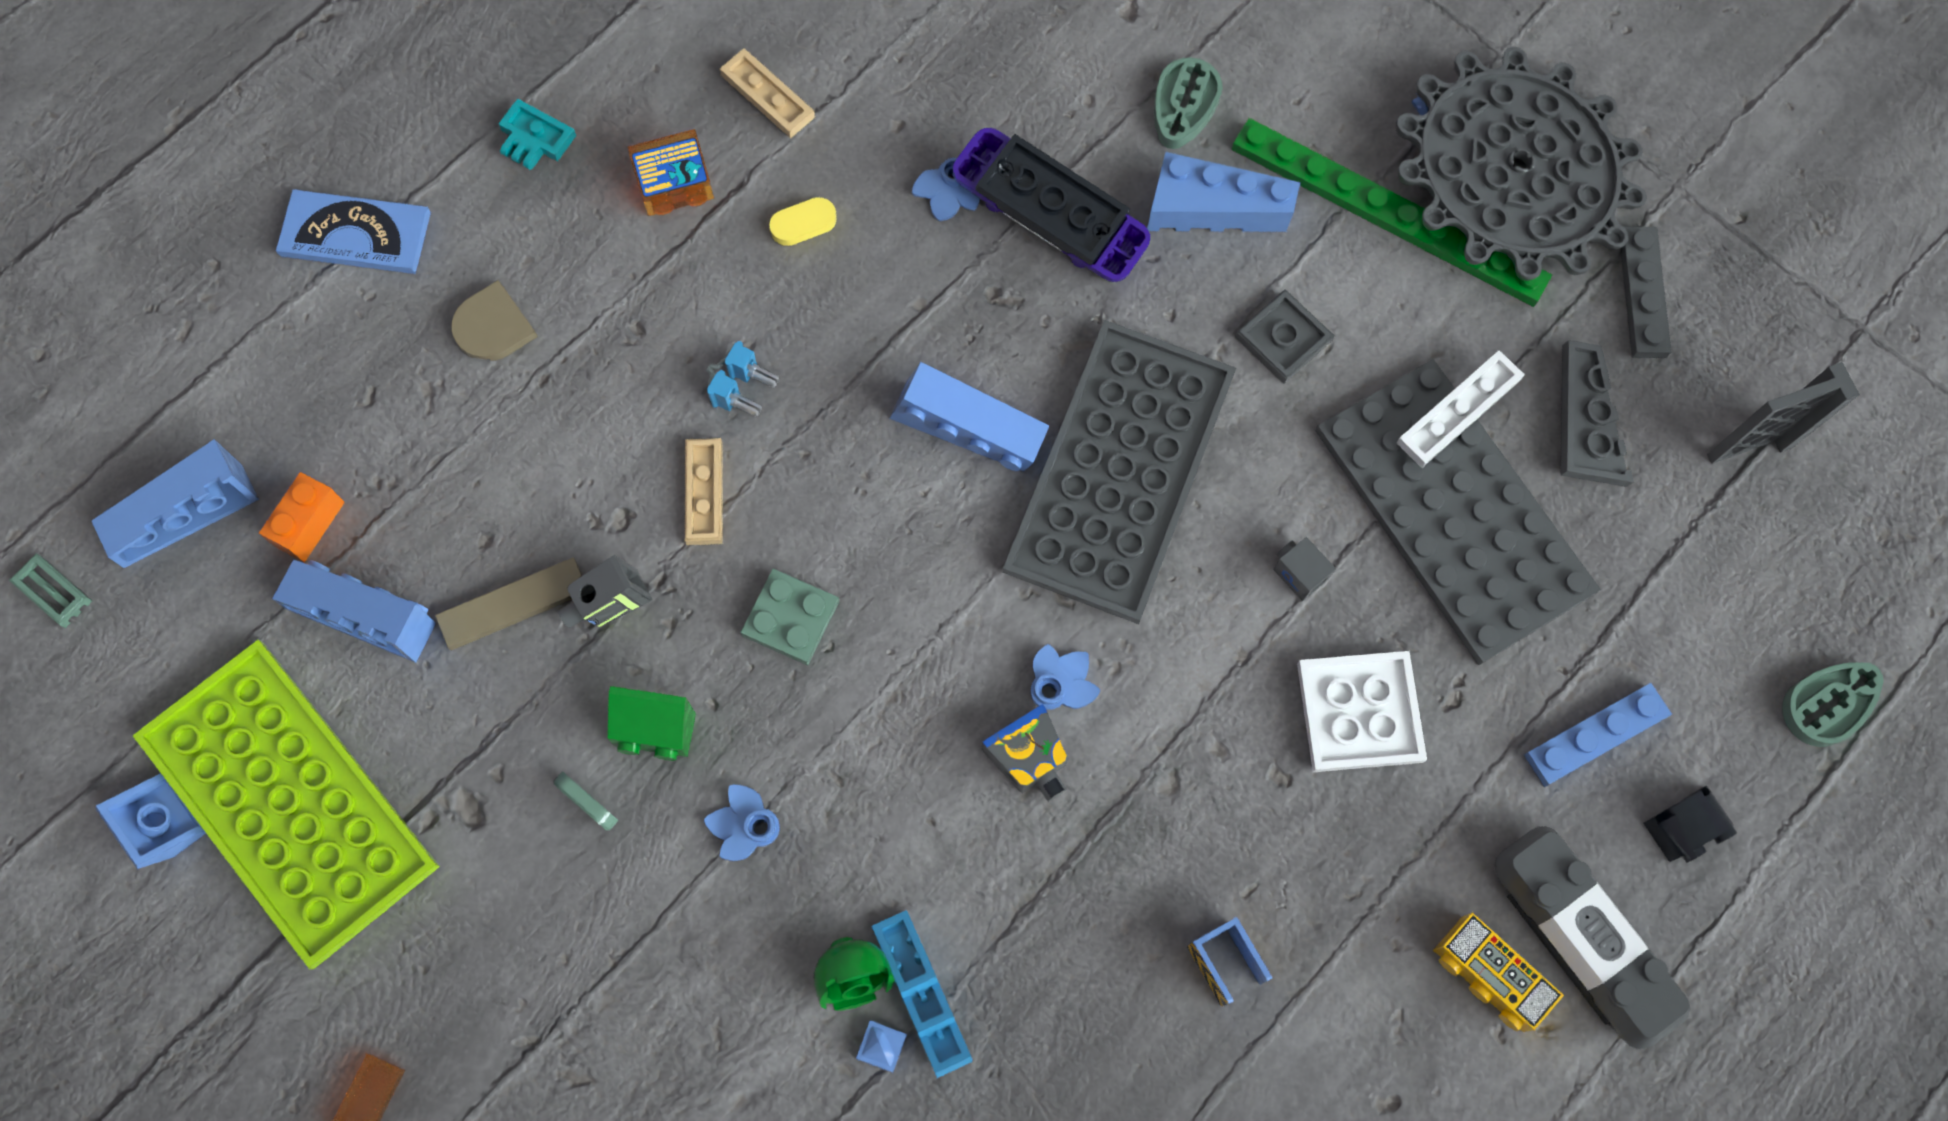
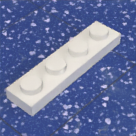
[1396,350,1525,468]

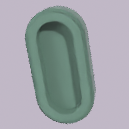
[553,771,619,831]

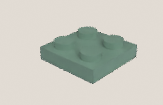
[740,569,840,666]

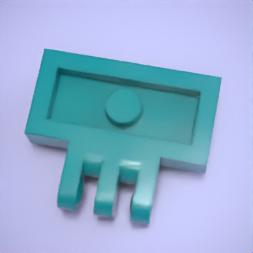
[498,98,576,170]

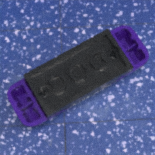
[953,128,1150,282]

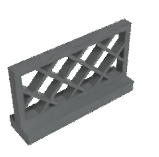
[1707,362,1860,464]

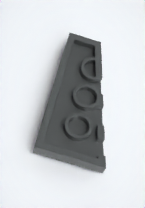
[1560,340,1634,487]

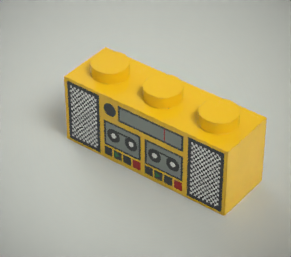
[1433,912,1564,1032]

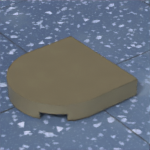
[451,280,538,361]

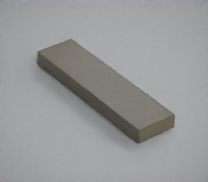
[435,557,582,651]

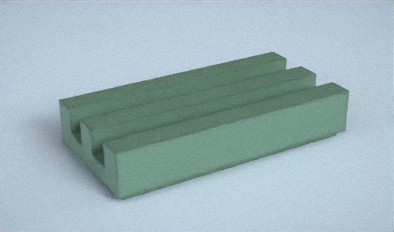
[9,553,92,628]

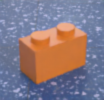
[259,472,345,563]

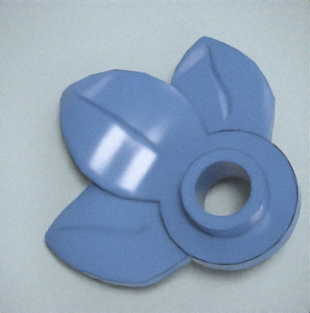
[912,158,980,221]
[1030,644,1100,710]
[704,785,780,861]

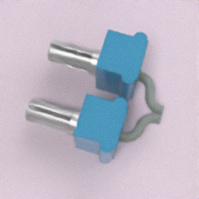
[706,341,779,417]

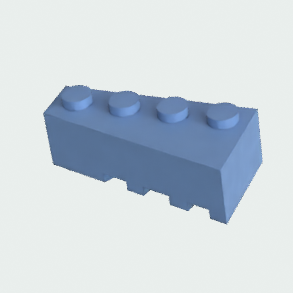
[92,439,259,568]
[272,559,436,663]

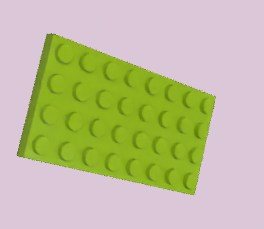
[132,639,440,970]

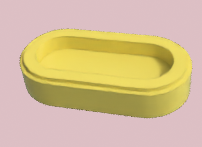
[770,197,837,246]

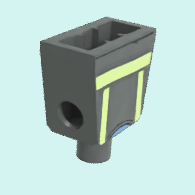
[558,555,653,628]

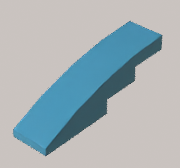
[872,910,973,1078]

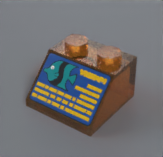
[627,129,714,216]

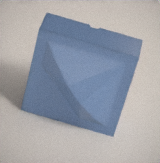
[856,1021,907,1073]

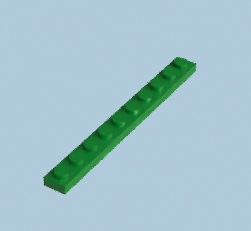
[1231,118,1553,307]

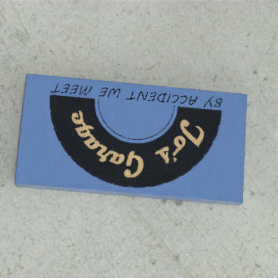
[276,189,431,274]

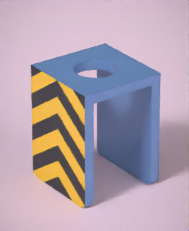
[1187,917,1272,1007]

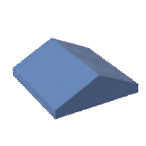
[96,773,206,869]

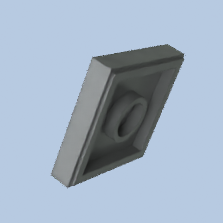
[1235,289,1335,384]

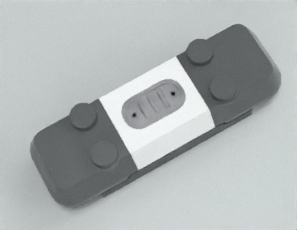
[1494,826,1690,1049]

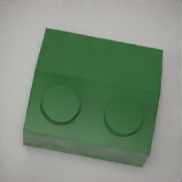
[607,686,696,761]

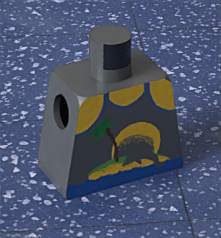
[982,704,1068,802]

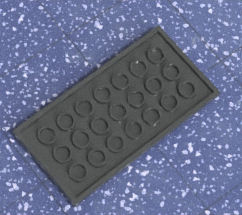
[1002,320,1236,624]
[1315,359,1601,665]

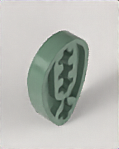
[1154,58,1222,149]
[1782,662,1883,747]

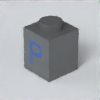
[1273,537,1336,601]

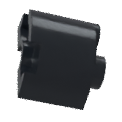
[1643,786,1737,863]

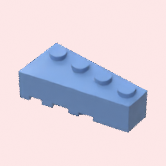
[1147,152,1300,232]
[889,362,1049,472]

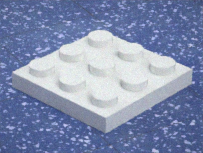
[1297,651,1427,772]

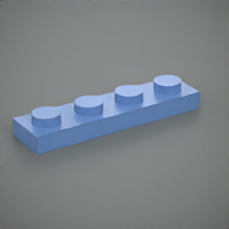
[1524,683,1672,787]

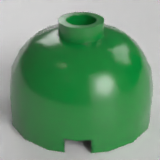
[813,937,895,1011]

